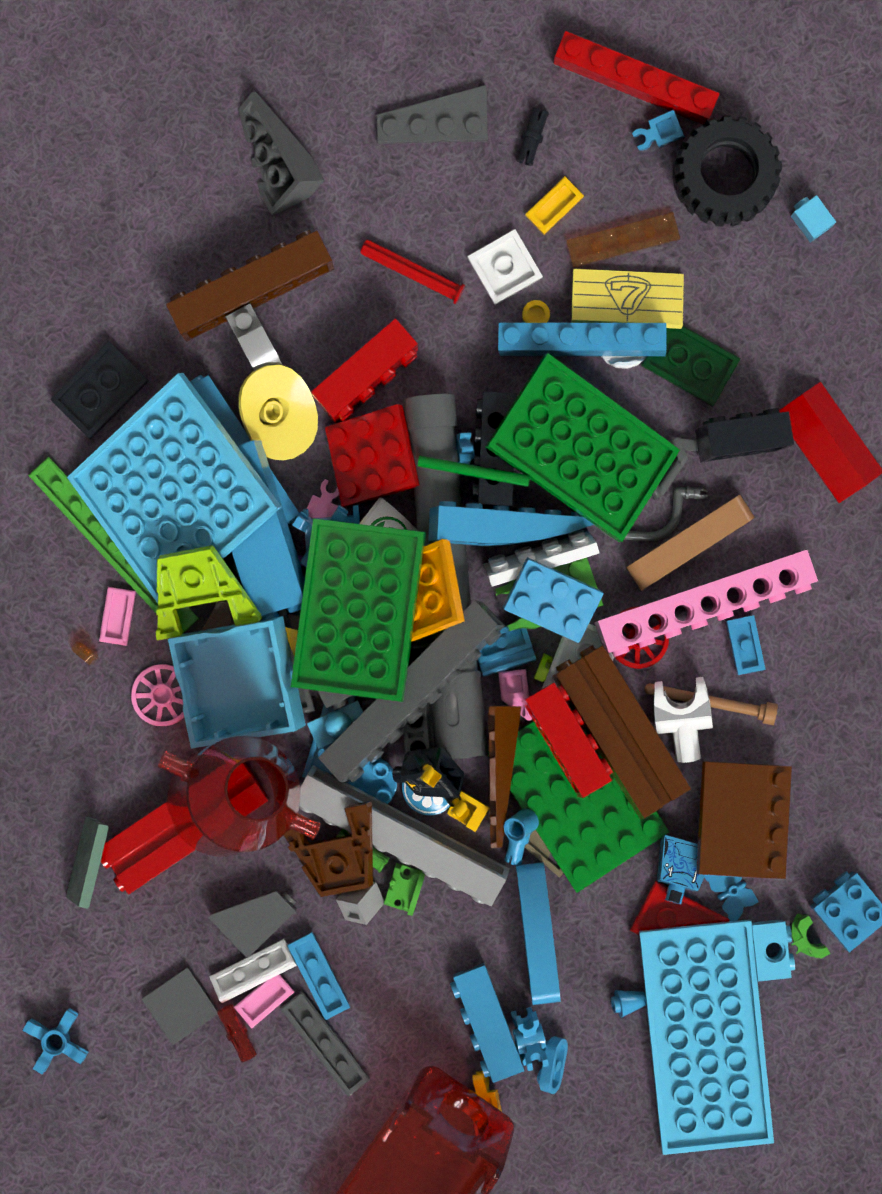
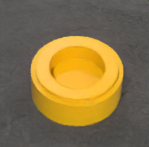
[522,300,550,323]

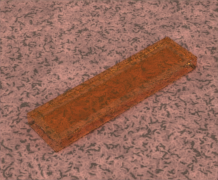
[566,212,680,268]

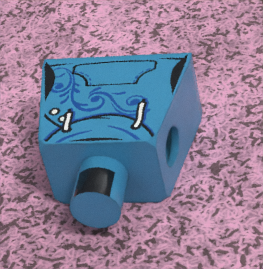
[657,835,705,904]

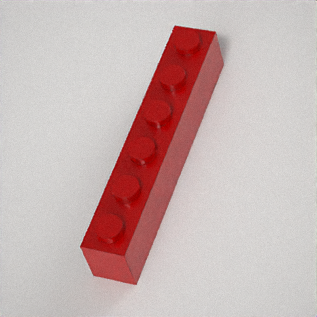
[554,31,720,124]

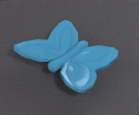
[704,875,759,921]

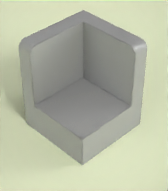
[336,881,384,925]

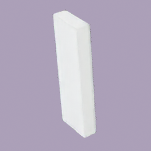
[209,939,297,1003]

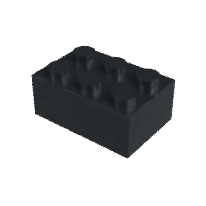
[695,408,794,463]

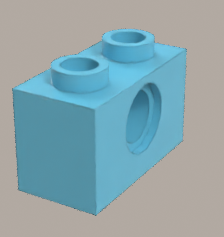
[752,919,795,981]

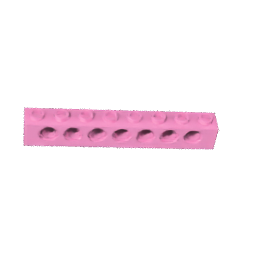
[594,550,818,657]

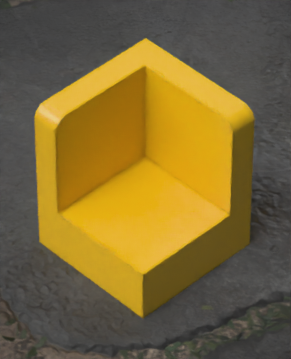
[447,790,489,832]

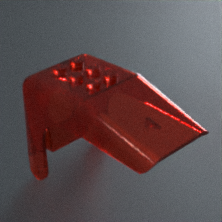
[336,1066,514,1194]

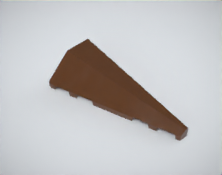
[488,706,522,848]

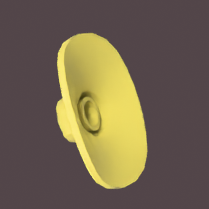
[239,365,318,460]

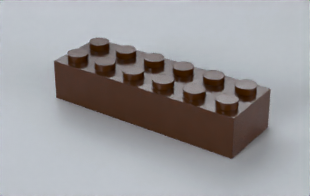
[166,230,334,341]

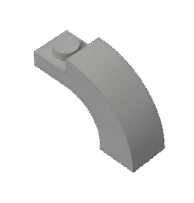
[225,304,283,371]

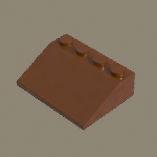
[696,761,792,879]

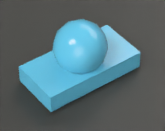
[307,700,363,749]

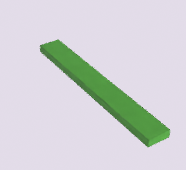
[28,457,199,634]

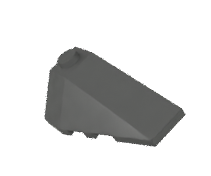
[238,92,325,215]

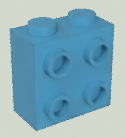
[810,871,882,952]

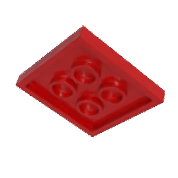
[325,404,420,508]

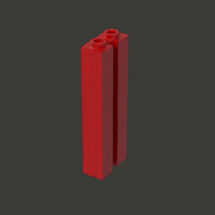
[101,754,270,895]

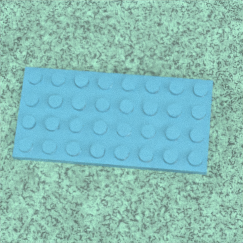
[639,919,774,1155]

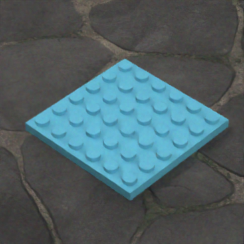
[67,373,282,603]

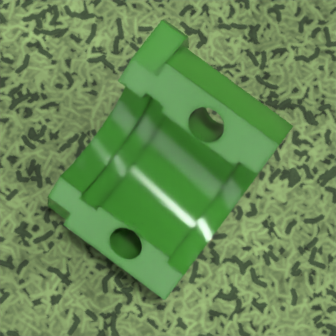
[384,863,425,916]
[791,914,830,959]

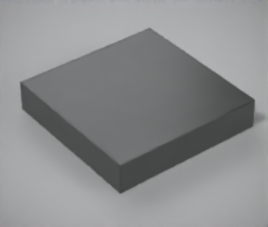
[142,967,220,1045]

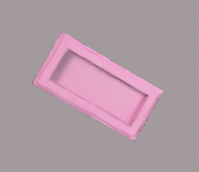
[99,587,136,646]
[234,974,295,1028]

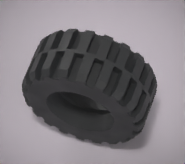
[673,115,782,227]

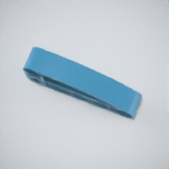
[516,862,561,1005]

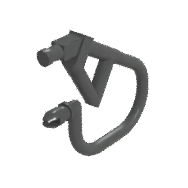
[596,437,708,542]

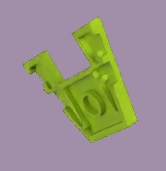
[156,545,262,640]

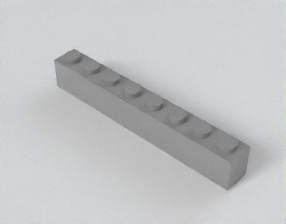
[293,765,510,906]

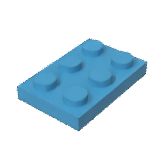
[503,557,604,643]

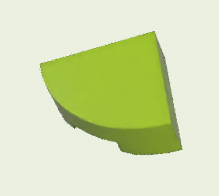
[533,653,553,682]

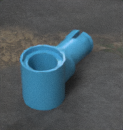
[504,808,539,865]

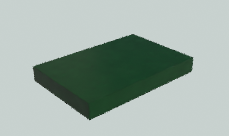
[641,326,741,407]

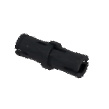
[516,107,549,166]

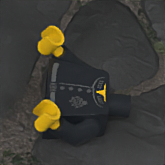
[392,747,470,823]

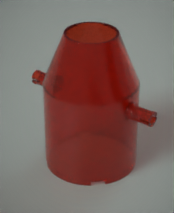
[158,736,321,857]

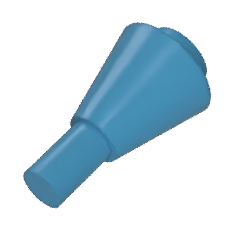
[611,990,646,1018]

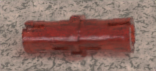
[217,1004,257,1062]

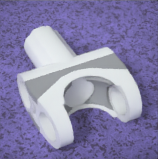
[654,677,713,763]

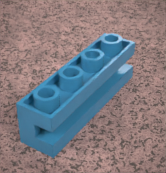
[450,963,524,1083]

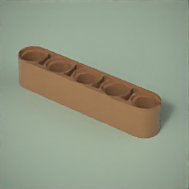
[626,495,755,591]

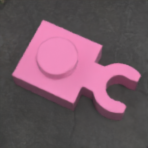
[307,479,339,518]

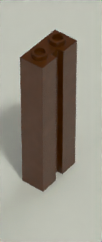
[552,645,691,819]

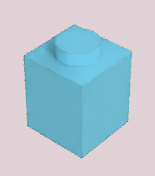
[791,195,836,243]

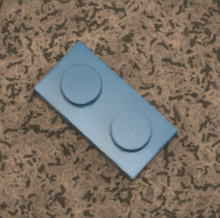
[726,615,766,675]

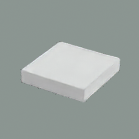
[467,229,543,305]

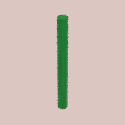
[418,455,530,487]

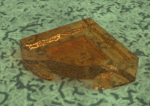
[71,641,99,665]

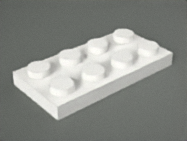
[483,530,599,586]

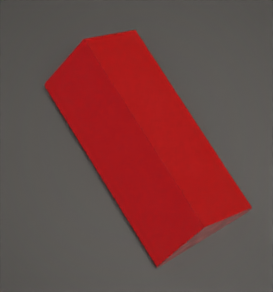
[780,382,882,503]

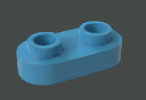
[537,1036,568,1094]

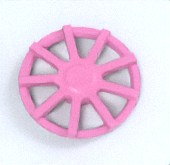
[131,664,184,726]

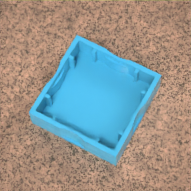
[168,616,306,749]

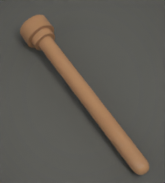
[644,683,778,725]

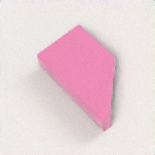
[498,669,532,720]

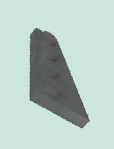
[377,85,488,144]

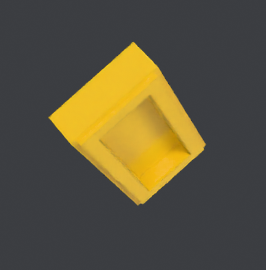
[525,176,584,235]

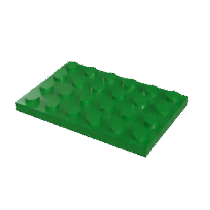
[485,353,680,542]
[291,518,426,702]
[487,705,669,893]

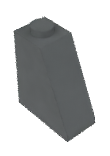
[209,889,297,958]

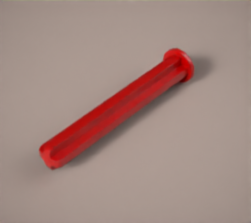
[360,240,465,305]

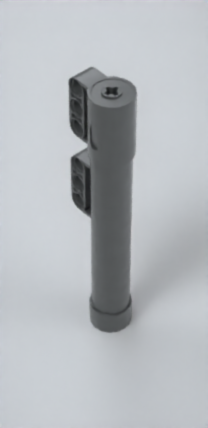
[403,394,488,759]

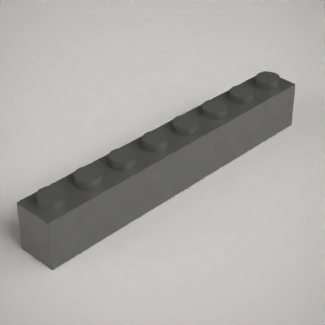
[318,600,505,782]

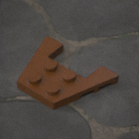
[274,801,373,897]

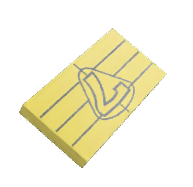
[571,269,684,329]

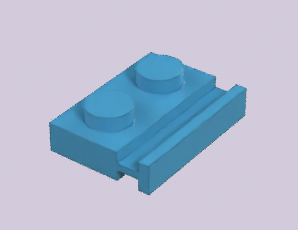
[478,627,536,677]

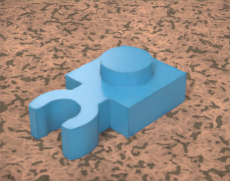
[632,110,685,151]
[456,432,474,464]

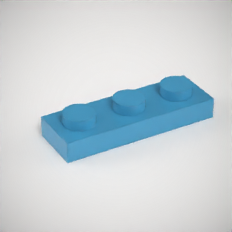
[287,932,351,1020]

